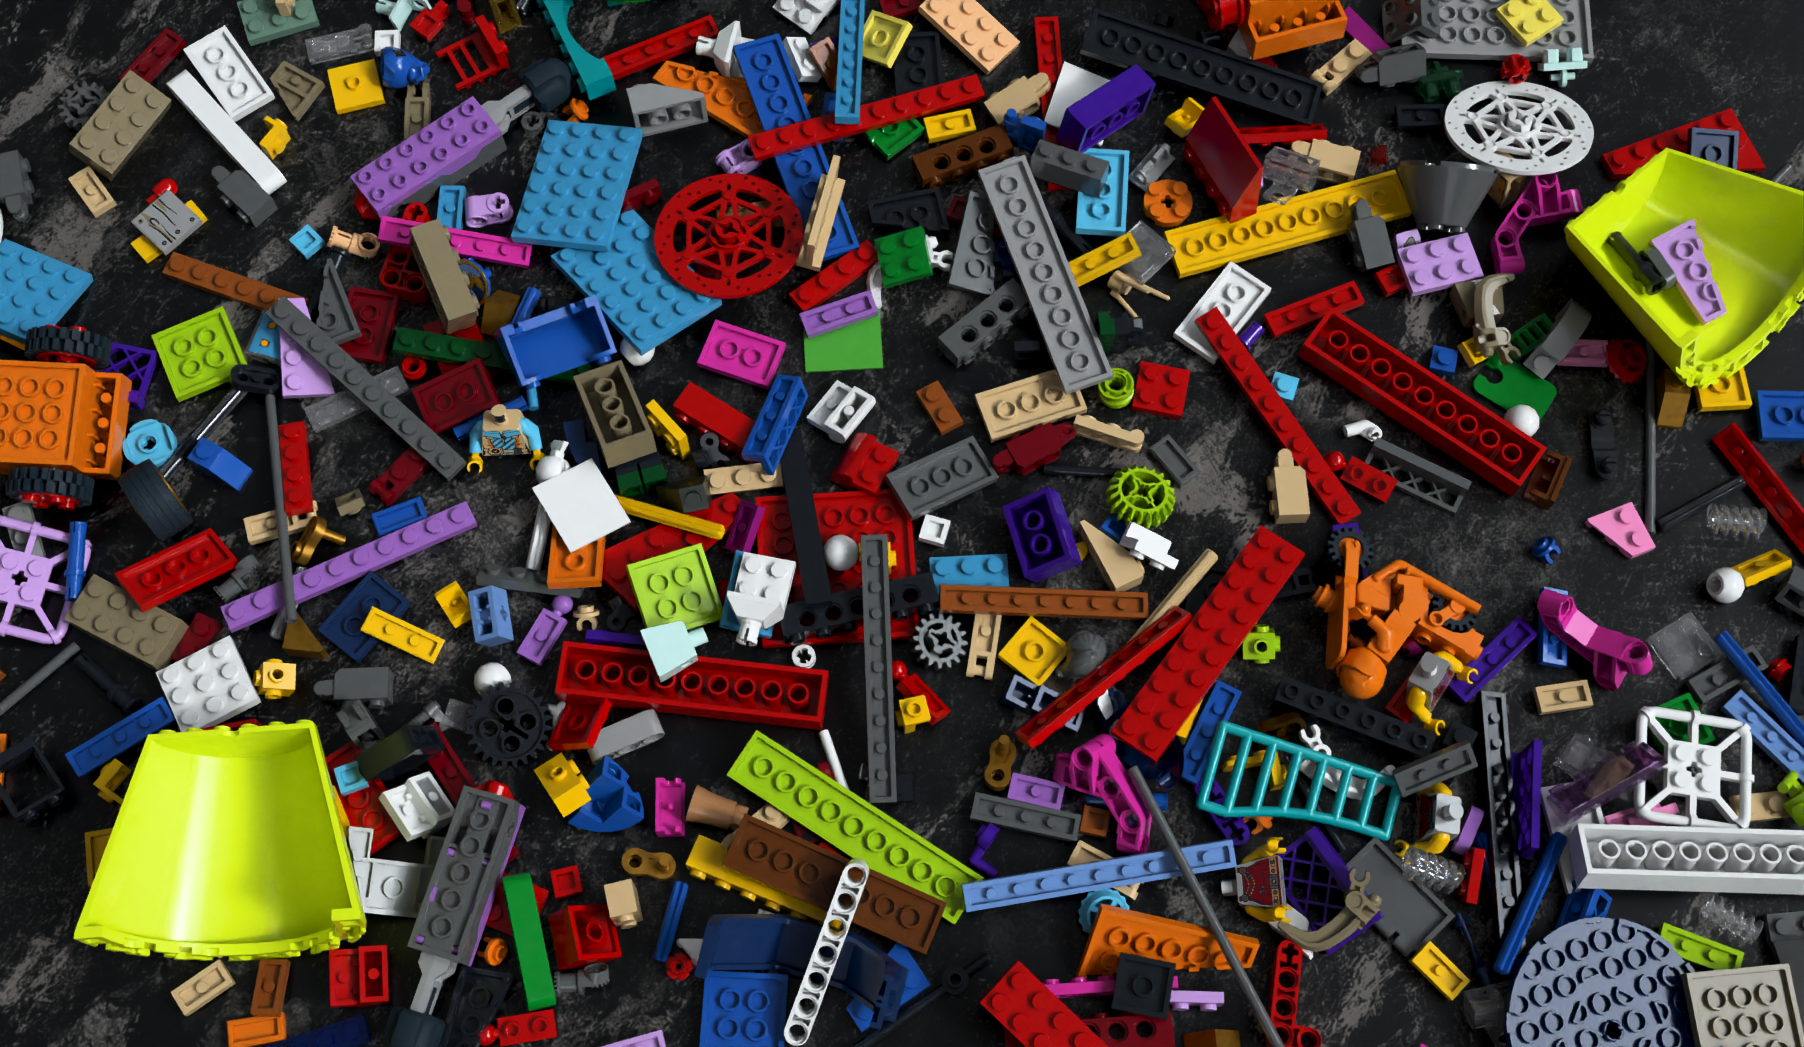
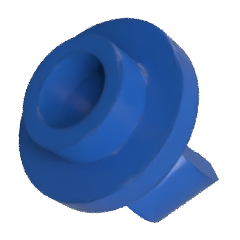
[1531,536,1561,564]

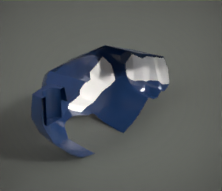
[1097,686,1184,792]

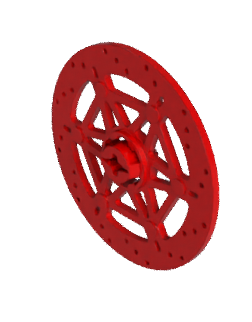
[654,174,804,299]

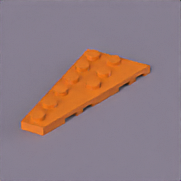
[653,60,813,138]
[1076,904,1260,978]

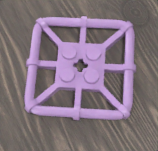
[0,515,92,645]

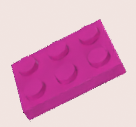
[697,319,786,390]

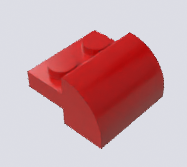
[830,433,899,497]
[328,945,389,1008]

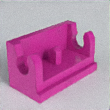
[655,778,685,837]

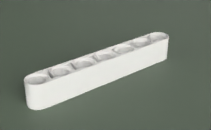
[166,69,287,195]
[784,858,869,1046]

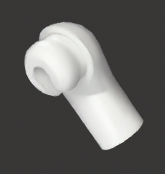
[1343,420,1382,441]

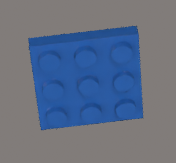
[699,971,789,1047]

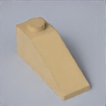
[1078,520,1145,592]

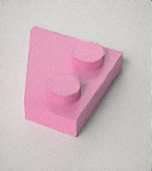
[1585,502,1656,559]

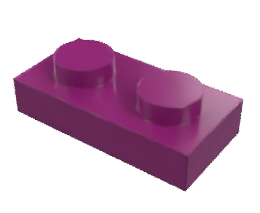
[725,500,765,553]

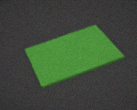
[803,308,883,373]

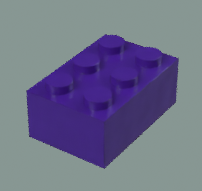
[1002,487,1082,583]

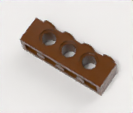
[912,123,1013,190]

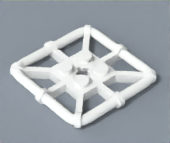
[1632,706,1754,829]

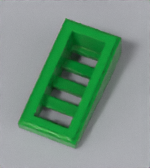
[1509,313,1553,362]

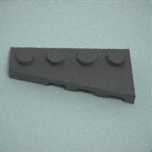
[946,190,996,298]

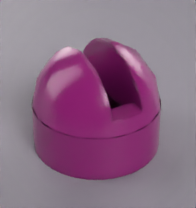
[1401,636,1424,657]

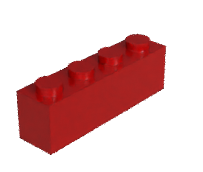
[673,382,761,464]

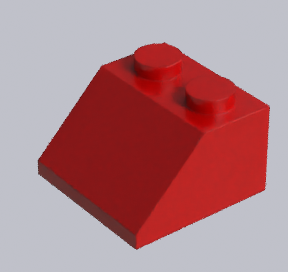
[548,904,622,970]

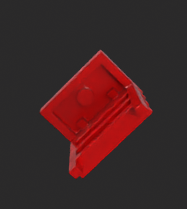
[436,14,510,91]

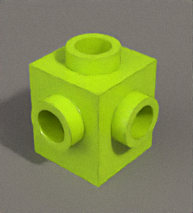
[1242,624,1280,664]

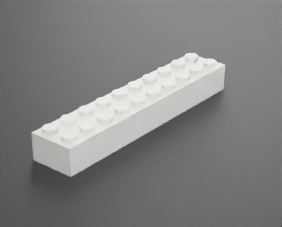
[1567,823,1804,895]

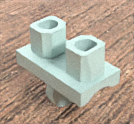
[1537,47,1587,87]

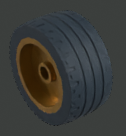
[117,459,193,542]

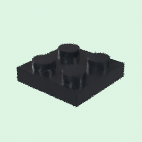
[1110,952,1176,1021]

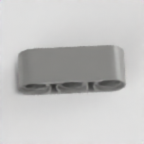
[586,709,665,765]

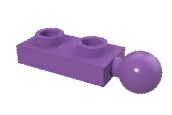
[516,595,573,667]

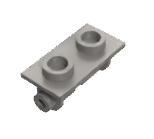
[1128,143,1175,192]

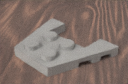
[346,826,445,918]

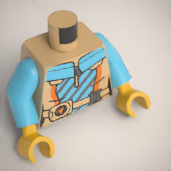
[467,404,546,473]

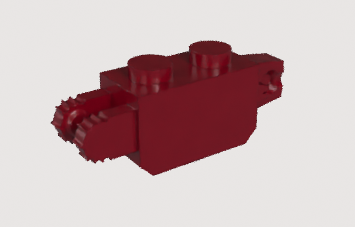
[992,421,1076,476]

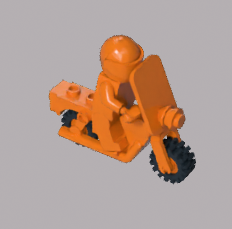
[1312,526,1484,700]

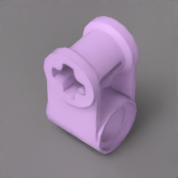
[715,139,763,174]
[464,192,514,228]

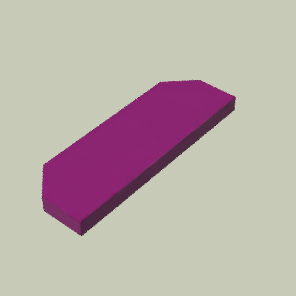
[1344,6,1391,53]

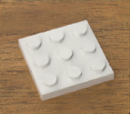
[156,635,261,732]

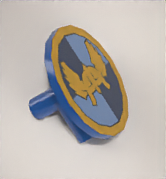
[458,257,492,305]

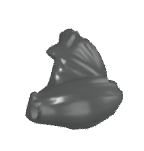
[1055,630,1108,678]

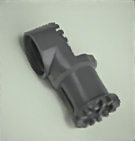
[213,554,262,604]
[554,963,610,997]

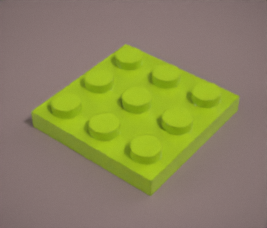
[151,306,248,402]
[625,543,723,630]

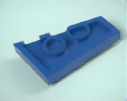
[846,943,931,1033]

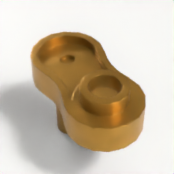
[290,516,346,566]
[984,735,1016,791]
[621,848,676,881]

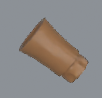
[685,785,749,831]

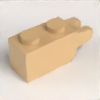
[984,72,1051,126]
[1288,139,1361,185]
[1267,448,1310,524]

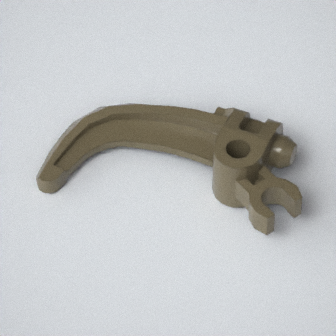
[1472,273,1521,366]
[1277,867,1382,952]

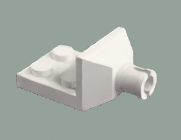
[696,21,754,79]
[726,552,796,646]

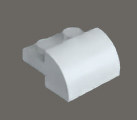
[773,0,840,35]
[806,380,876,443]
[379,771,455,842]

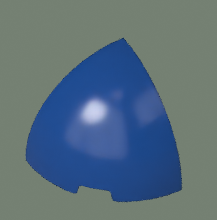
[568,755,644,832]

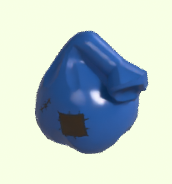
[380,46,430,89]

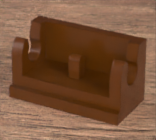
[1522,450,1573,511]

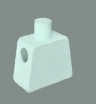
[640,621,709,682]

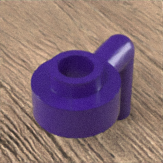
[968,823,1000,879]

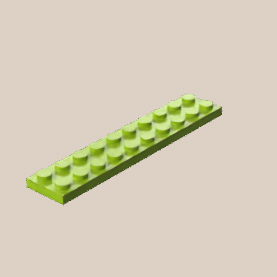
[727,730,984,925]

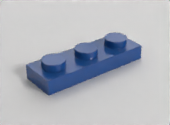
[1537,586,1568,669]

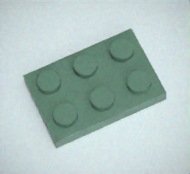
[237,0,320,46]

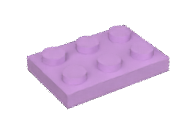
[1395,233,1484,297]

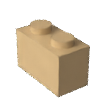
[604,879,643,929]

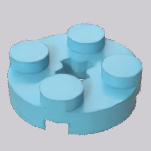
[122,419,177,469]

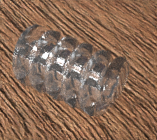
[1706,503,1767,540]
[1402,846,1465,895]
[1698,892,1764,948]

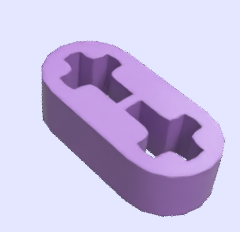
[1451,805,1484,856]

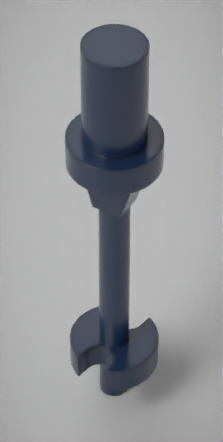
[1453,912,1496,993]

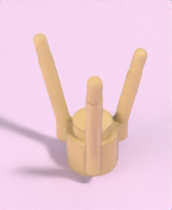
[1107,270,1170,317]

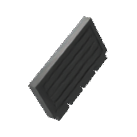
[1334,838,1455,957]

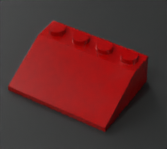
[1183,96,1264,224]

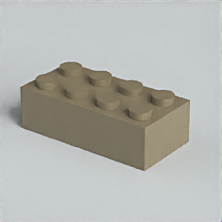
[69,70,172,181]
[409,218,480,335]
[573,360,657,468]
[64,574,189,671]

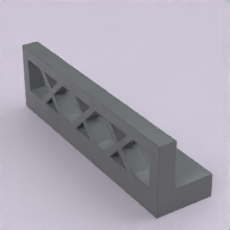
[1365,437,1472,516]

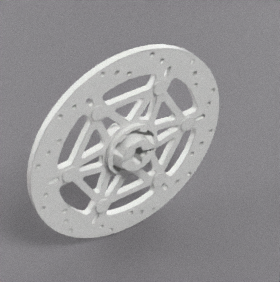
[1444,81,1594,175]

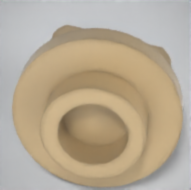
[573,605,599,631]

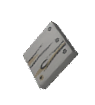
[131,189,204,256]

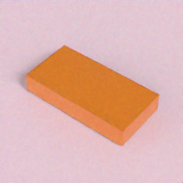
[226,1012,287,1047]

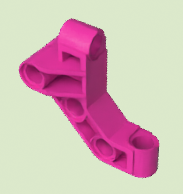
[1490,173,1584,275]
[1537,589,1653,691]
[1053,733,1152,855]

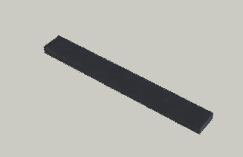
[780,427,833,609]

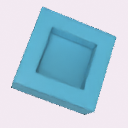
[289,224,326,259]
[1271,371,1299,404]
[334,761,370,796]

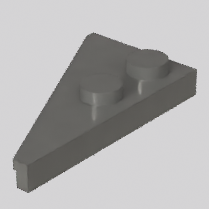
[316,258,362,345]

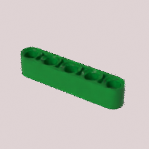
[501,871,556,1012]

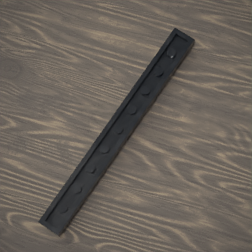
[1476,690,1526,959]

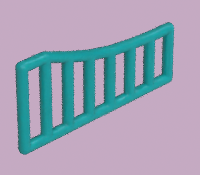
[1196,720,1401,841]

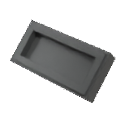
[1148,434,1201,489]

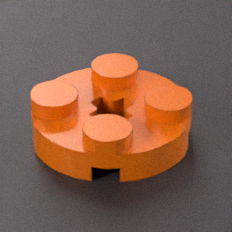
[1143,179,1193,228]

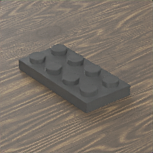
[885,436,999,521]

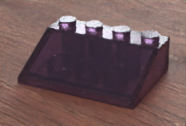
[1546,741,1668,827]

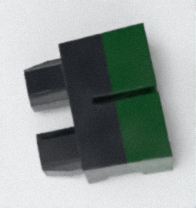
[1094,311,1143,354]
[614,450,669,498]

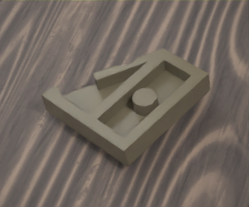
[270,60,325,122]

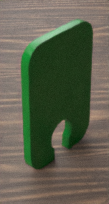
[1472,353,1557,421]

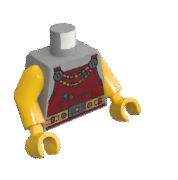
[1405,651,1478,736]
[1394,782,1464,860]
[1221,837,1292,923]

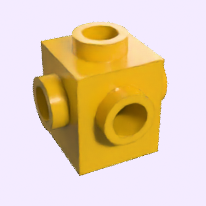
[253,659,296,699]

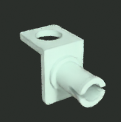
[376,0,432,31]

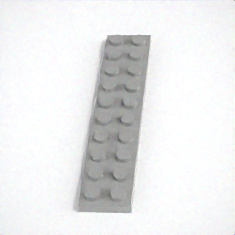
[978,155,1114,395]

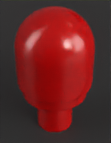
[145,178,178,206]

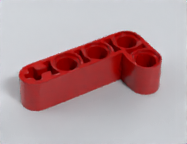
[379,202,431,303]
[1264,939,1322,1047]

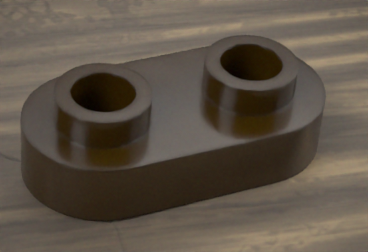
[1253,712,1306,748]

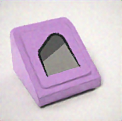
[1391,228,1421,252]

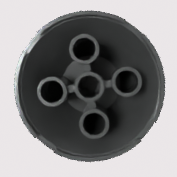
[1397,160,1499,233]

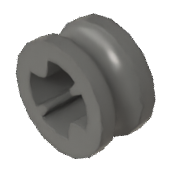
[521,111,545,136]

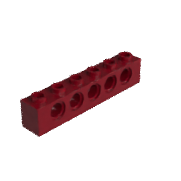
[1002,1012,1175,1047]

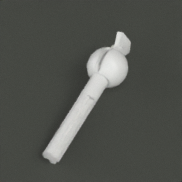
[525,440,571,571]

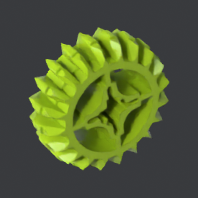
[1105,463,1176,529]

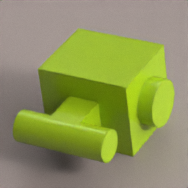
[1777,770,1804,827]

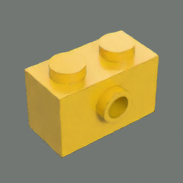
[534,752,592,817]

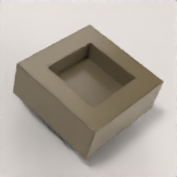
[335,488,365,516]

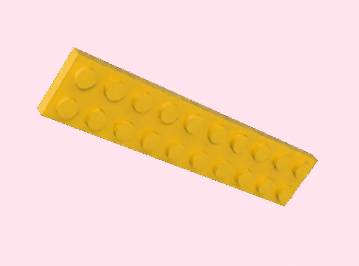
[1163,170,1412,278]

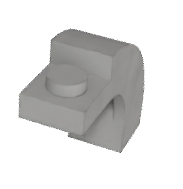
[1523,298,1592,379]

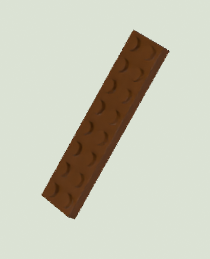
[722,814,947,955]

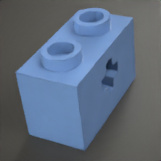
[468,585,514,647]

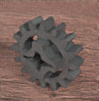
[58,81,109,132]
[909,613,968,671]

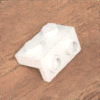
[1119,522,1179,571]

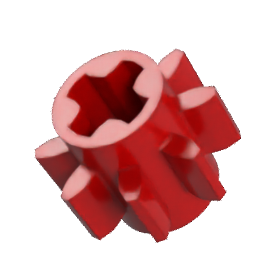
[1499,54,1531,84]

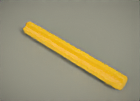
[614,494,725,540]

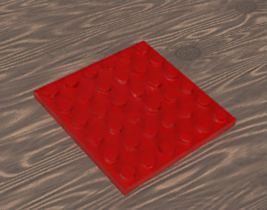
[755,489,919,648]

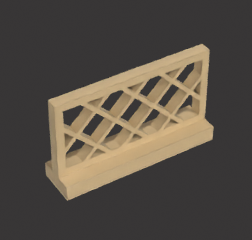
[796,155,846,272]

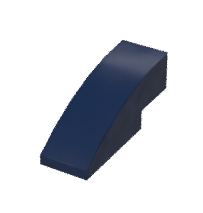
[563,419,603,475]
[998,674,1087,733]

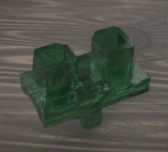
[1414,61,1463,103]

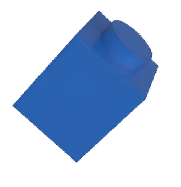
[187,437,253,492]

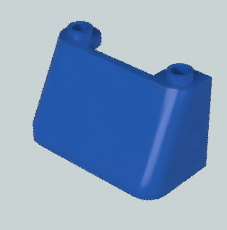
[494,295,617,390]

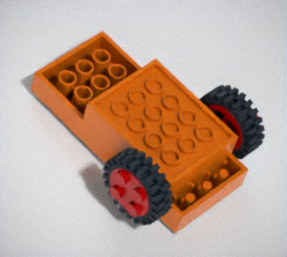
[0,325,132,510]

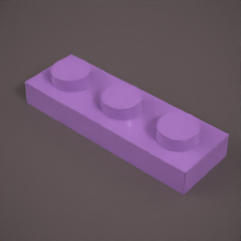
[799,290,878,339]

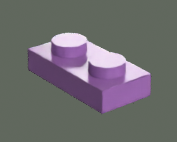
[1007,772,1065,810]

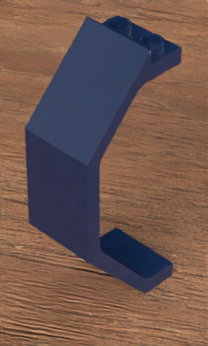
[694,914,909,1030]

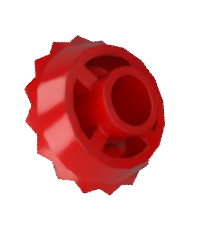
[1604,338,1647,384]

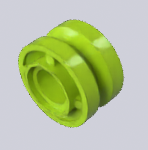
[1098,368,1134,409]

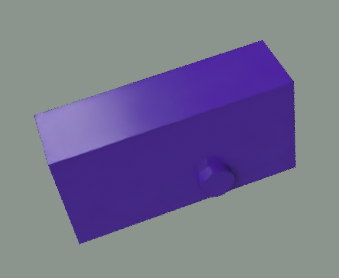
[1056,64,1156,153]

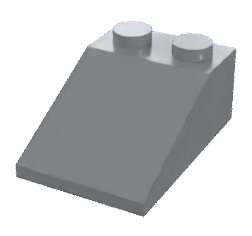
[626,83,708,137]

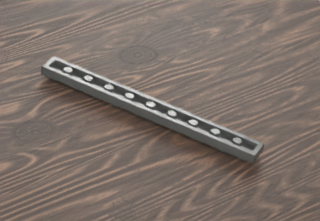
[265,295,467,481]
[860,534,897,803]

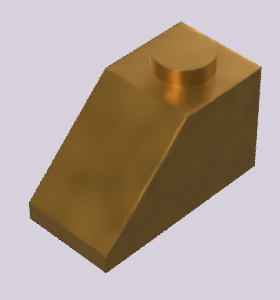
[1656,368,1691,429]

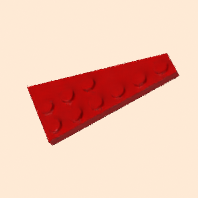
[1600,108,1766,179]
[602,492,741,612]

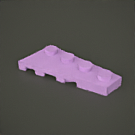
[1648,218,1727,326]
[278,298,335,399]

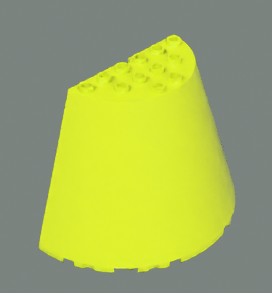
[1564,148,1804,389]
[74,720,367,961]

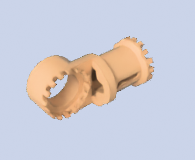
[327,226,380,259]

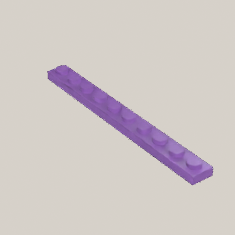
[220,501,477,633]

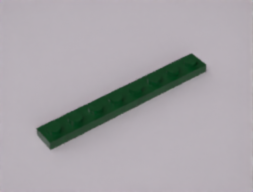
[393,327,599,385]

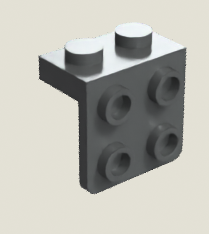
[1382,0,1440,44]

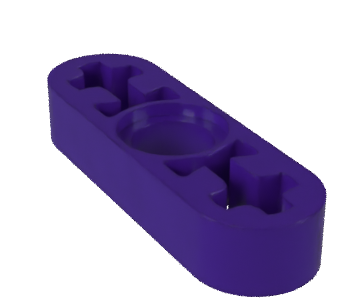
[1193,777,1250,848]

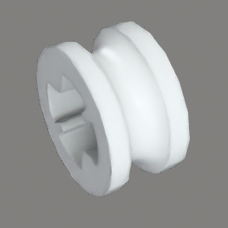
[792,644,816,668]

